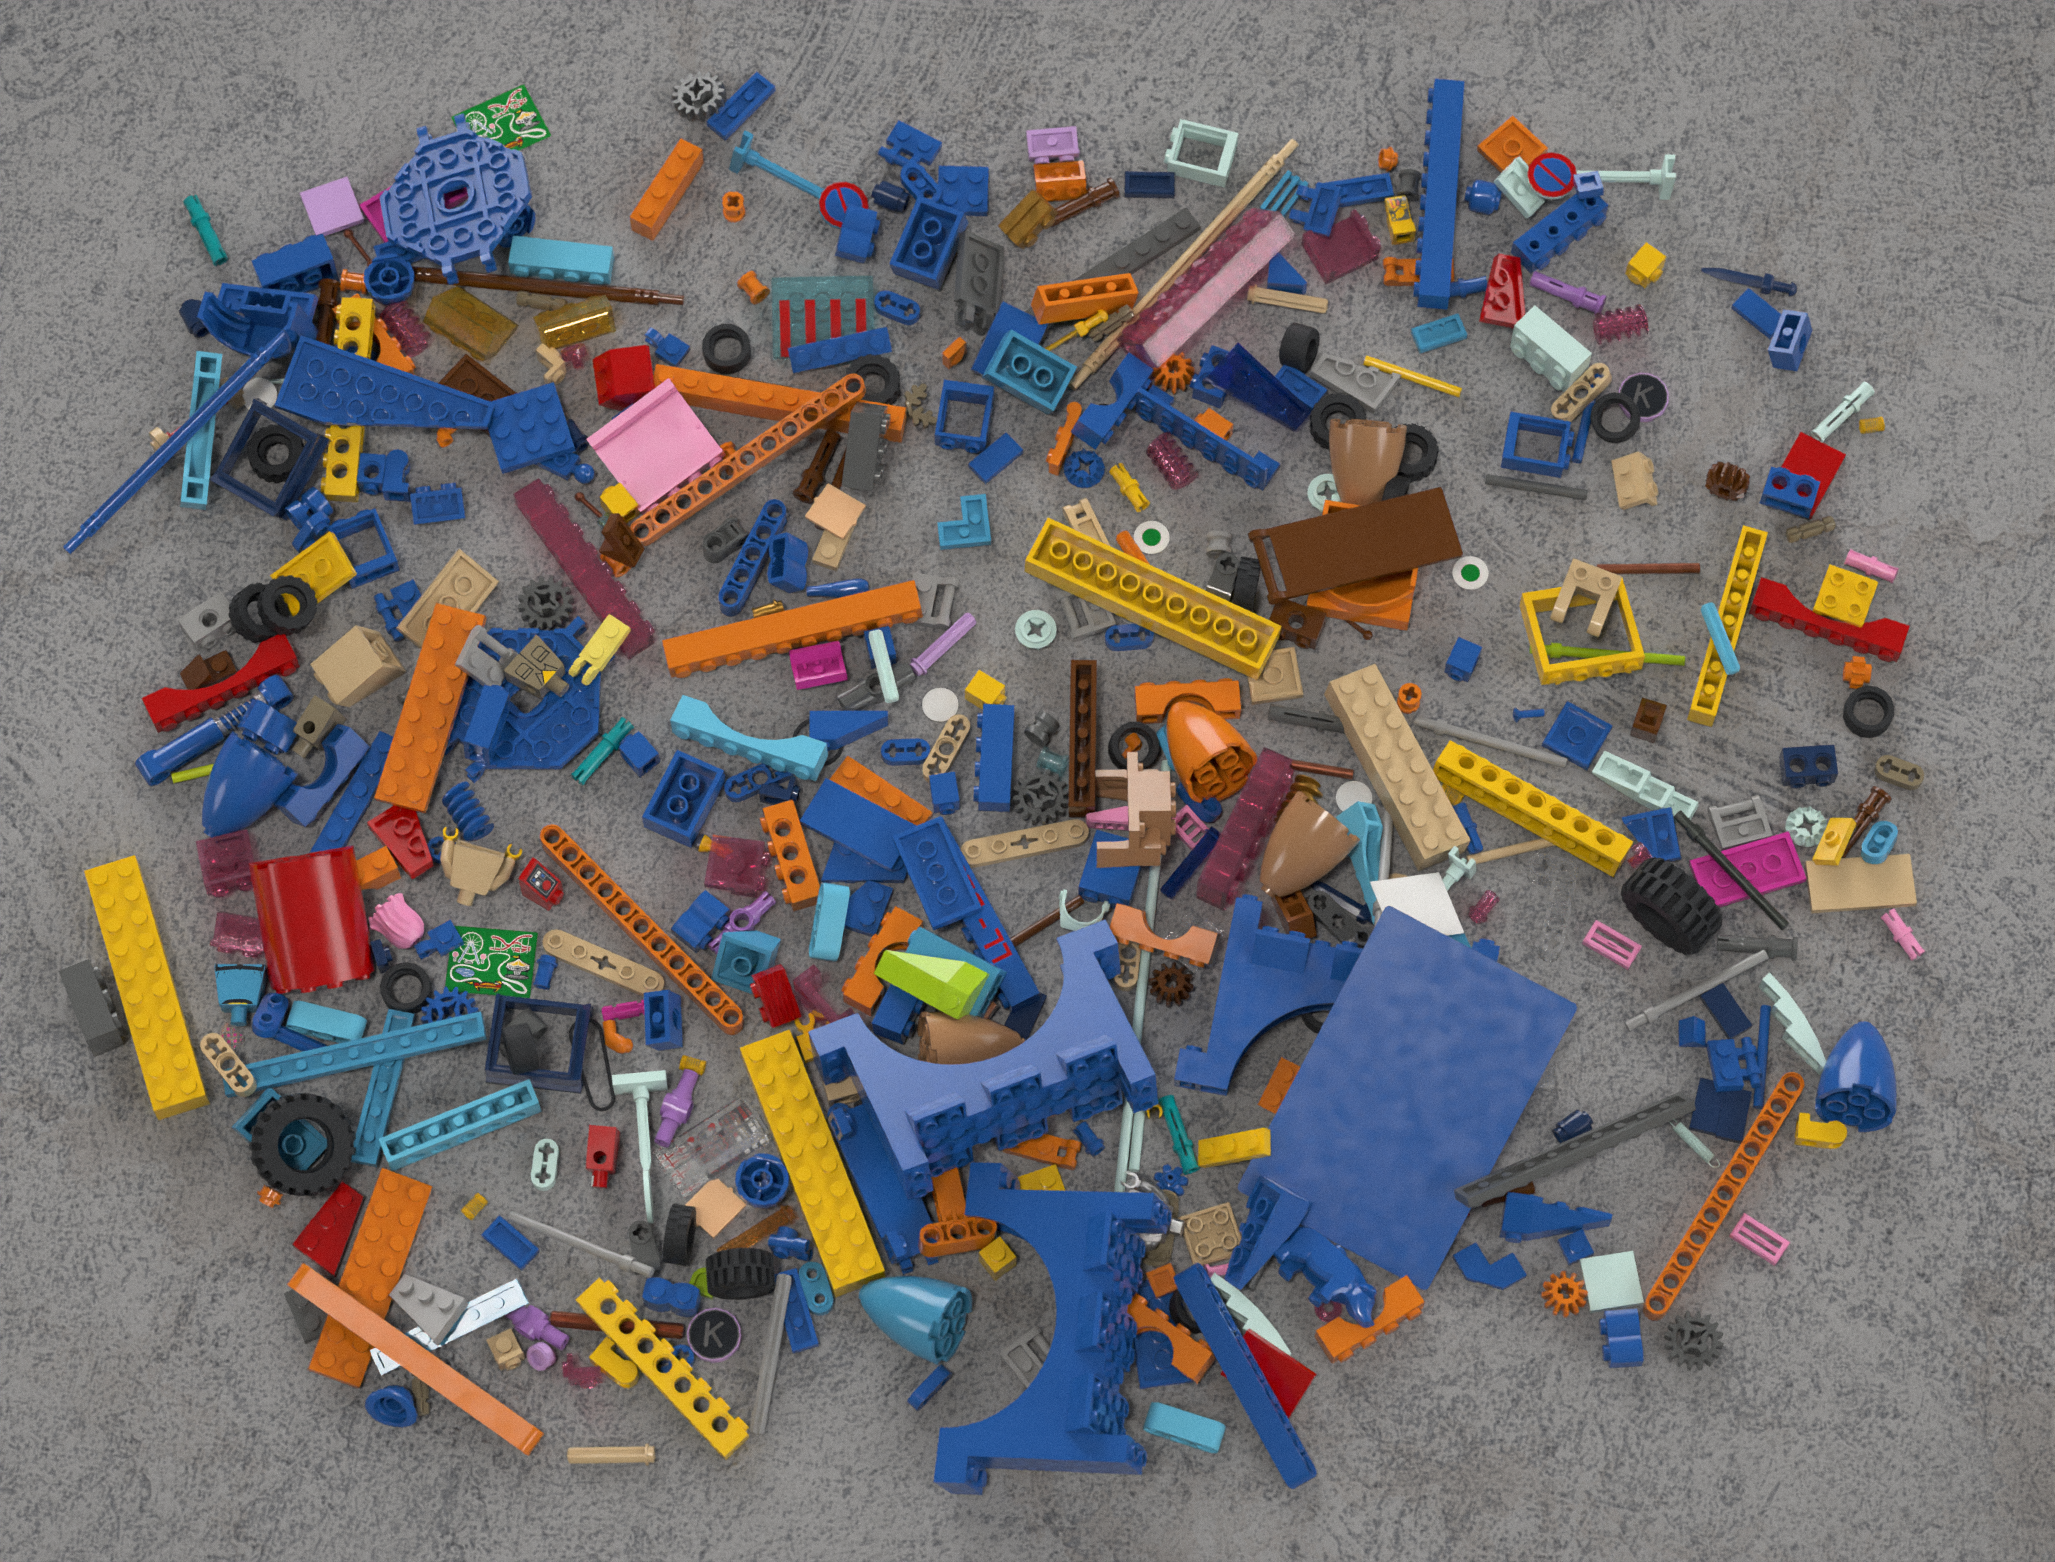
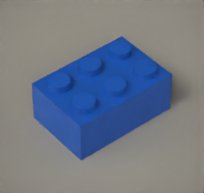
[889,197,968,290]
[251,233,339,293]
[642,750,726,848]

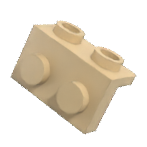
[1611,451,1658,510]

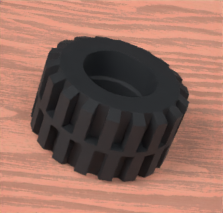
[705,1248,775,1300]

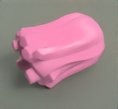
[369,893,424,949]

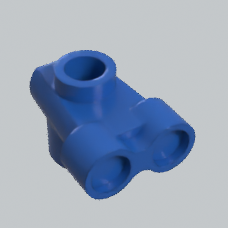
[768,1226,813,1262]

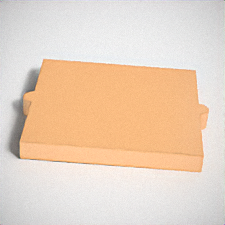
[805,483,866,540]
[686,1175,746,1239]

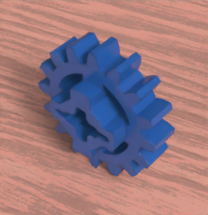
[421,987,479,1024]

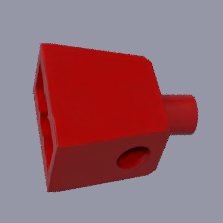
[586,1125,621,1189]

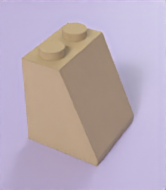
[311,625,406,707]

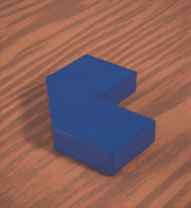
[1452,1242,1527,1290]

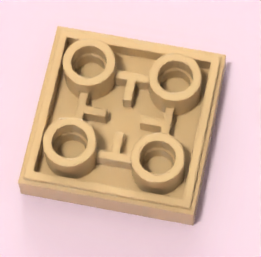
[1178,1202,1241,1267]

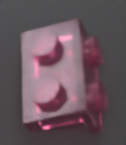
[210,911,264,957]

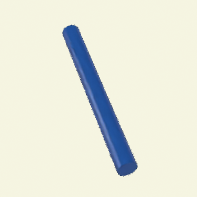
[1572,373,1602,463]
[1753,1005,1771,1109]

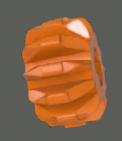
[1151,349,1195,395]
[1541,1271,1588,1318]

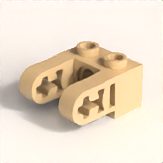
[1550,558,1622,637]

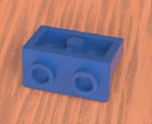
[410,482,466,525]

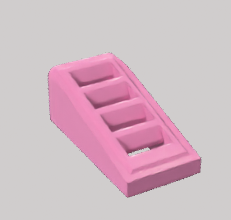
[1171,805,1222,861]
[1086,806,1129,831]

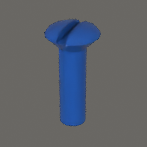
[1513,707,1545,723]

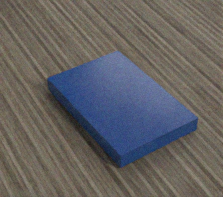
[970,301,1048,376]

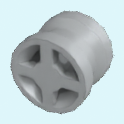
[1206,530,1232,559]

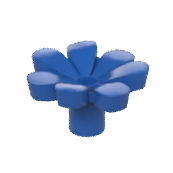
[1153,1164,1189,1197]

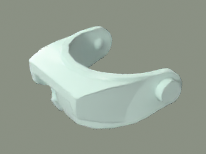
[1059,889,1110,931]

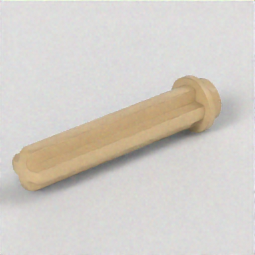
[1247,284,1328,314]
[567,1443,655,1465]

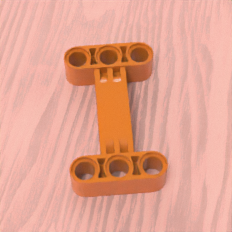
[918,1167,997,1257]

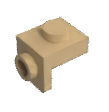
[536,343,566,385]

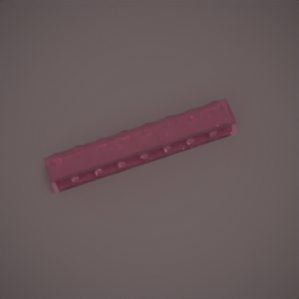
[513,478,655,660]

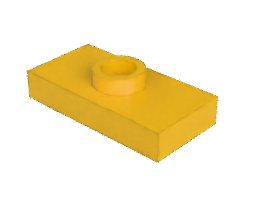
[1812,818,1856,866]

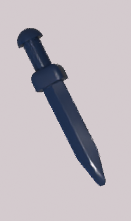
[1701,268,1797,297]
[1309,881,1373,925]

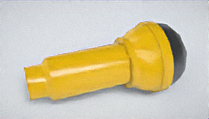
[694,834,733,858]

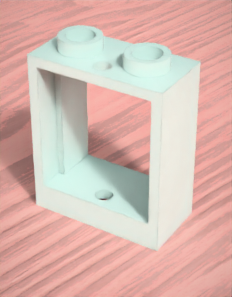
[1164,119,1238,188]

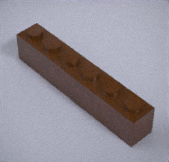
[1069,660,1097,817]

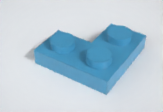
[937,494,991,550]

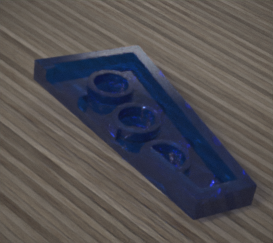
[1204,342,1311,431]

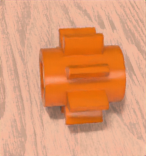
[1843,656,1872,689]

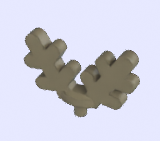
[904,384,937,429]

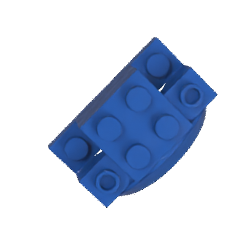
[197,283,319,359]

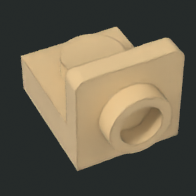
[486,1328,525,1371]

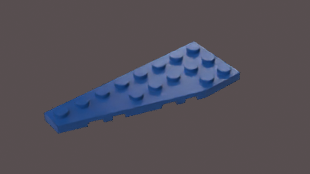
[275,335,495,429]

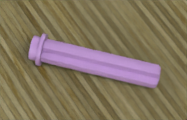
[909,613,976,676]

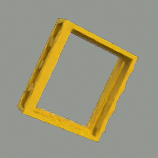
[1519,578,1645,685]

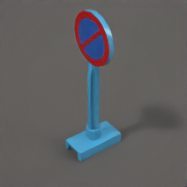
[729,130,869,230]

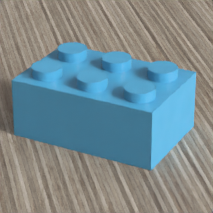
[982,329,1077,415]

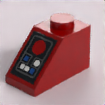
[518,857,564,911]

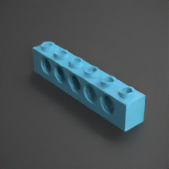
[379,1079,542,1171]

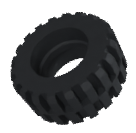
[1621,857,1723,955]
[249,1093,356,1196]

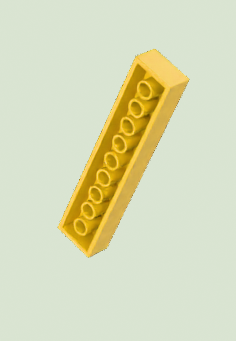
[1024,517,1282,680]
[84,855,210,1120]
[740,1029,885,1298]

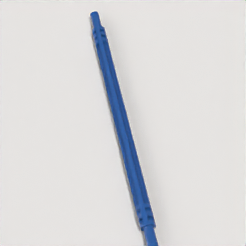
[64,330,287,554]

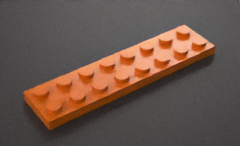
[374,603,487,813]
[307,1168,433,1389]

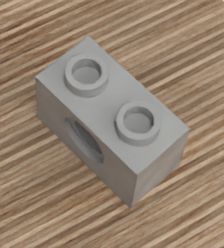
[177,591,236,652]

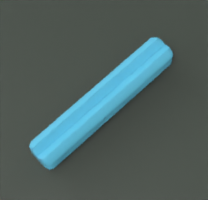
[1701,602,1740,675]

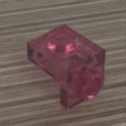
[562,1353,603,1388]

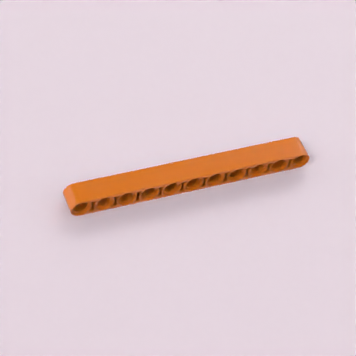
[630,374,866,546]
[540,824,744,1035]
[1643,1072,1804,1321]
[287,1263,544,1456]

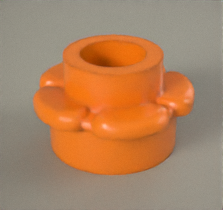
[1378,147,1398,171]
[257,1185,283,1208]

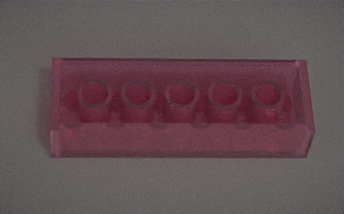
[1196,747,1295,911]

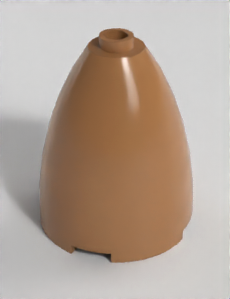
[1329,419,1407,506]
[1260,790,1360,898]
[917,1012,1025,1065]

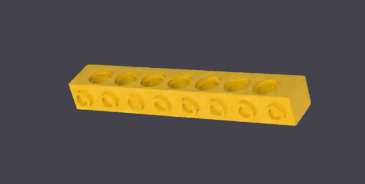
[321,297,376,502]
[1687,525,1768,727]
[1433,740,1633,877]
[575,1277,749,1460]

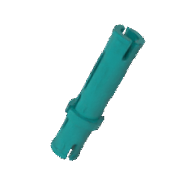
[183,195,228,266]
[571,717,634,786]
[1158,1095,1200,1175]

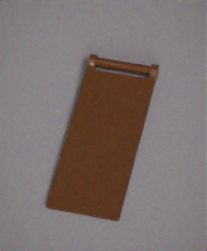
[1248,487,1463,605]

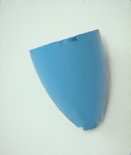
[859,1276,972,1365]

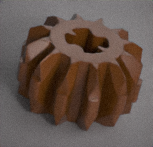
[1705,462,1750,501]
[1149,962,1194,1007]

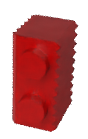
[749,964,802,1028]

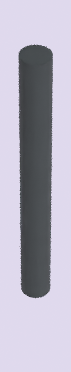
[1485,474,1588,500]

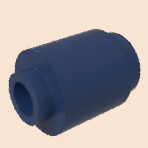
[871,181,910,213]
[179,299,210,338]
[1552,1109,1593,1143]

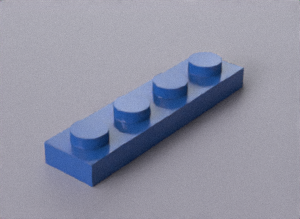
[788,326,892,373]

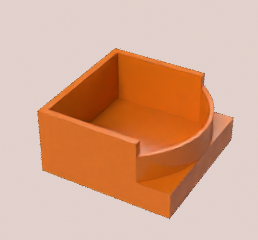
[1306,500,1418,631]

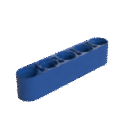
[718,499,787,617]

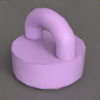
[527,1342,556,1371]

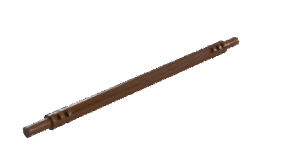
[412,266,684,305]

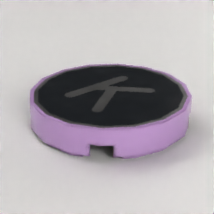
[1618,373,1669,422]
[687,1308,741,1363]

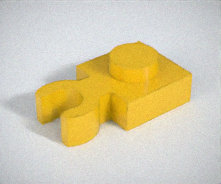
[795,1013,815,1063]

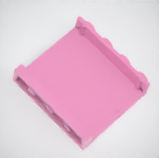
[586,378,726,515]

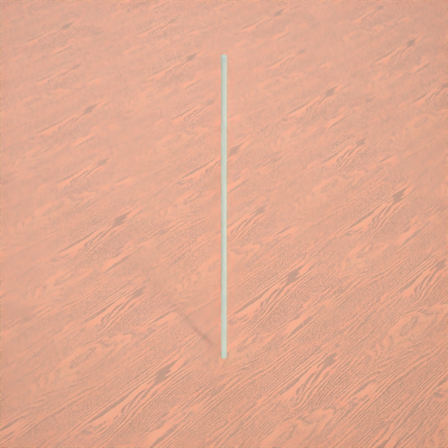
[1114,760,1171,1192]

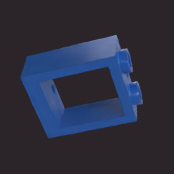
[935,380,994,453]
[1500,411,1574,478]
[328,508,400,589]
[464,684,510,766]

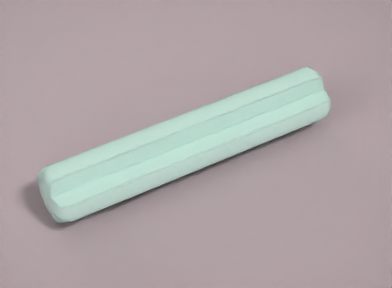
[869,630,899,703]

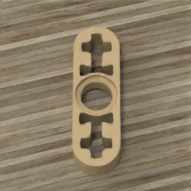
[1551,363,1612,422]
[923,714,970,783]
[1114,941,1141,991]
[200,1033,257,1097]

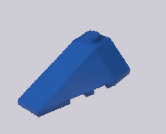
[1224,1175,1310,1290]
[1499,1192,1612,1243]

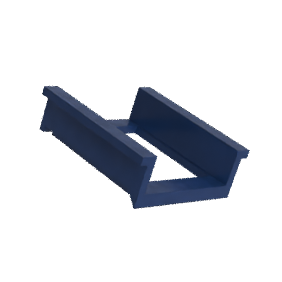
[210,398,331,521]
[485,993,593,1094]

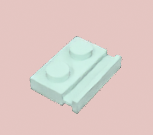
[1493,156,1546,219]

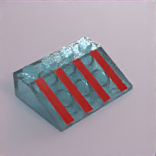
[772,276,874,359]

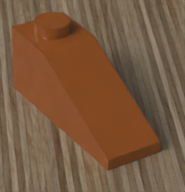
[1271,890,1317,938]

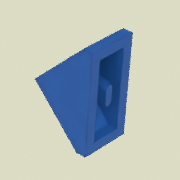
[1267,248,1307,295]

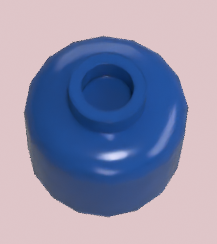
[1464,180,1502,215]

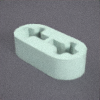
[531,1139,559,1191]

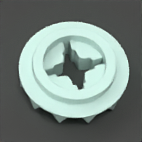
[1308,474,1341,512]
[1015,610,1056,650]
[1785,806,1827,847]

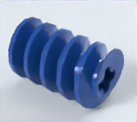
[442,782,494,841]

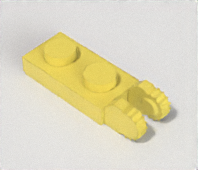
[568,614,631,686]

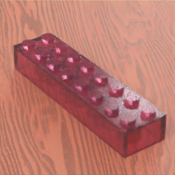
[1117,208,1296,368]

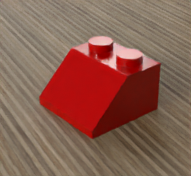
[592,345,655,411]

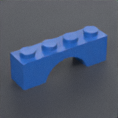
[1071,352,1154,450]
[274,724,370,827]

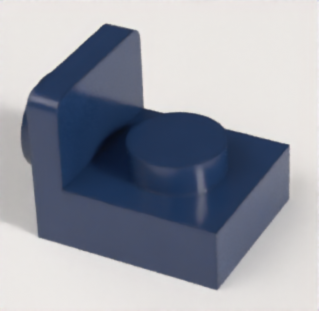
[759,776,800,805]

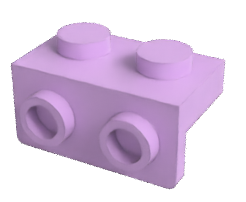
[1026,126,1079,164]

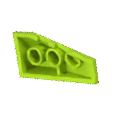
[873,950,989,1020]

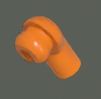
[603,1020,633,1054]

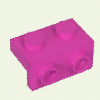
[789,641,848,690]

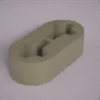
[1874,755,1924,790]

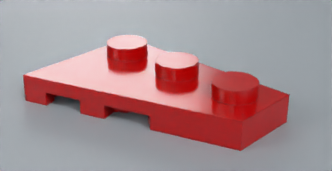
[1479,253,1525,329]
[367,805,434,880]
[292,1181,365,1278]

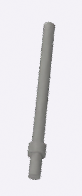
[1414,715,1568,768]
[1372,810,1393,927]
[1624,949,1769,1032]
[508,1211,654,1278]

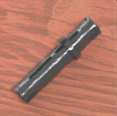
[1268,704,1345,734]

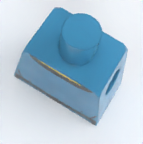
[214,964,268,1026]

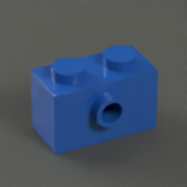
[872,984,926,1045]

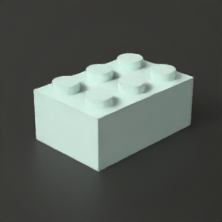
[1510,306,1592,392]

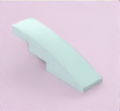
[1592,751,1699,824]
[1759,973,1826,1075]
[1210,1272,1291,1356]

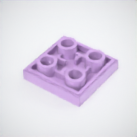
[300,177,364,236]

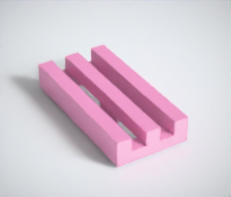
[1582,920,1642,970]
[1729,1213,1790,1266]

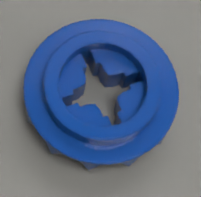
[1064,448,1105,488]

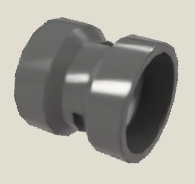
[1024,711,1060,747]

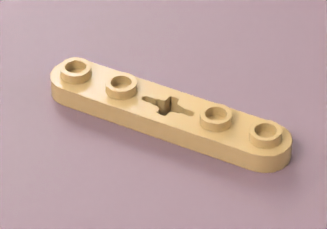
[960,819,1089,868]
[543,929,665,997]

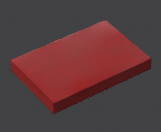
[1773,432,1846,519]
[1220,1328,1317,1419]

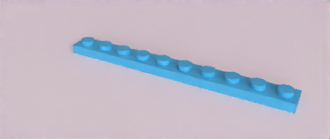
[223,1011,487,1098]

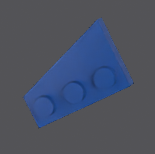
[821,842,908,883]

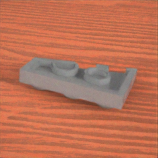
[1309,353,1401,414]
[389,1274,468,1347]

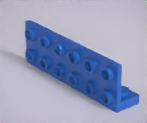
[1136,385,1280,491]
[828,1104,937,1265]

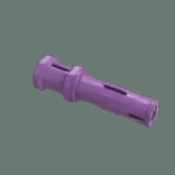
[1530,271,1607,317]

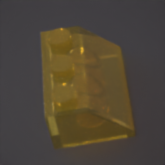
[422,286,519,361]
[533,295,616,350]

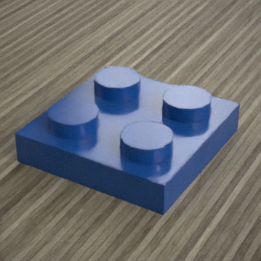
[938,166,989,216]

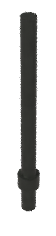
[1674,810,1790,931]

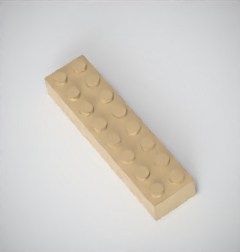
[1324,664,1471,871]

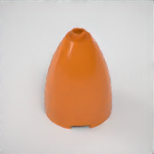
[1166,701,1257,803]

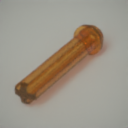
[716,1205,796,1252]

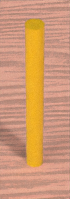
[1363,355,1462,398]

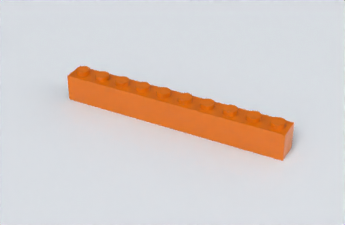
[653,364,907,443]
[662,580,923,678]

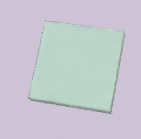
[1579,1251,1644,1313]

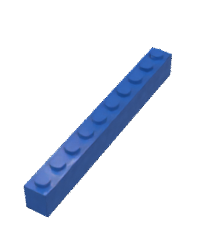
[1413,79,1465,310]

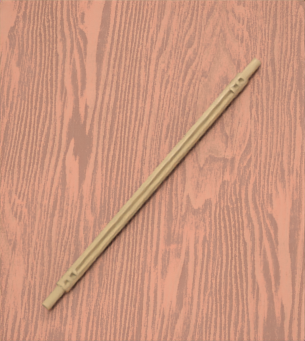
[1068,139,1298,391]

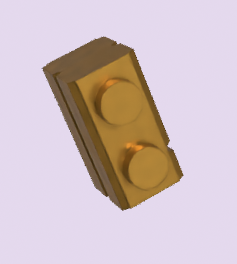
[998,189,1058,249]

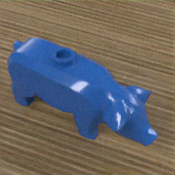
[1273,1226,1377,1328]

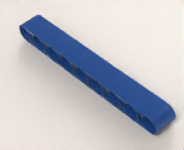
[1174,1263,1317,1489]

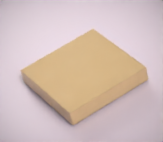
[1247,647,1303,705]

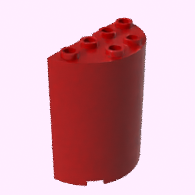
[248,845,376,994]

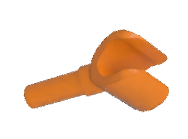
[437,428,458,448]
[1121,733,1142,759]

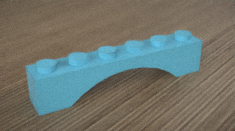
[180,351,222,510]
[670,695,828,781]
[1336,801,1383,925]

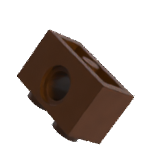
[1269,600,1327,650]

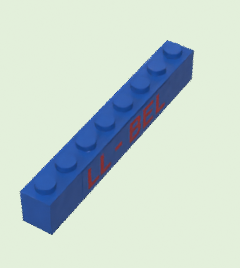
[941,817,1040,1014]

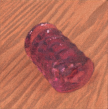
[379,301,431,357]
[1593,304,1649,345]
[1146,432,1199,490]

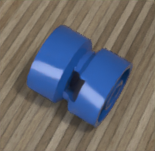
[284,486,333,531]

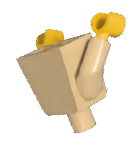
[440,827,522,906]

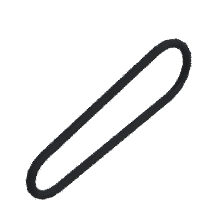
[569,1018,615,1111]

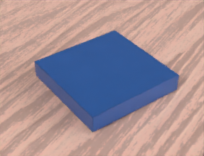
[1542,701,1613,770]

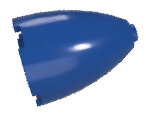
[202,731,298,840]
[1815,1021,1897,1132]

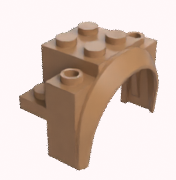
[1095,752,1176,868]

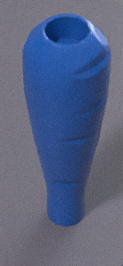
[807,578,869,598]

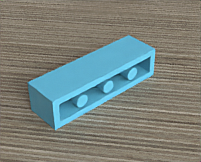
[508,236,614,285]

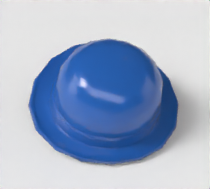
[365,1385,417,1427]

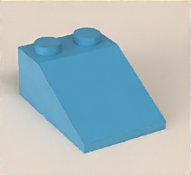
[231,1088,327,1170]

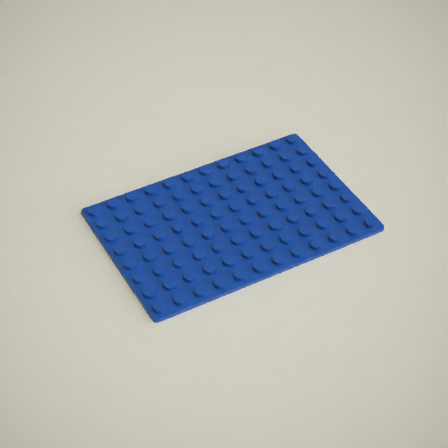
[1238,906,1577,1290]

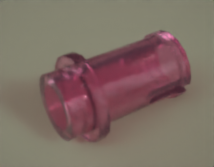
[1468,890,1500,924]

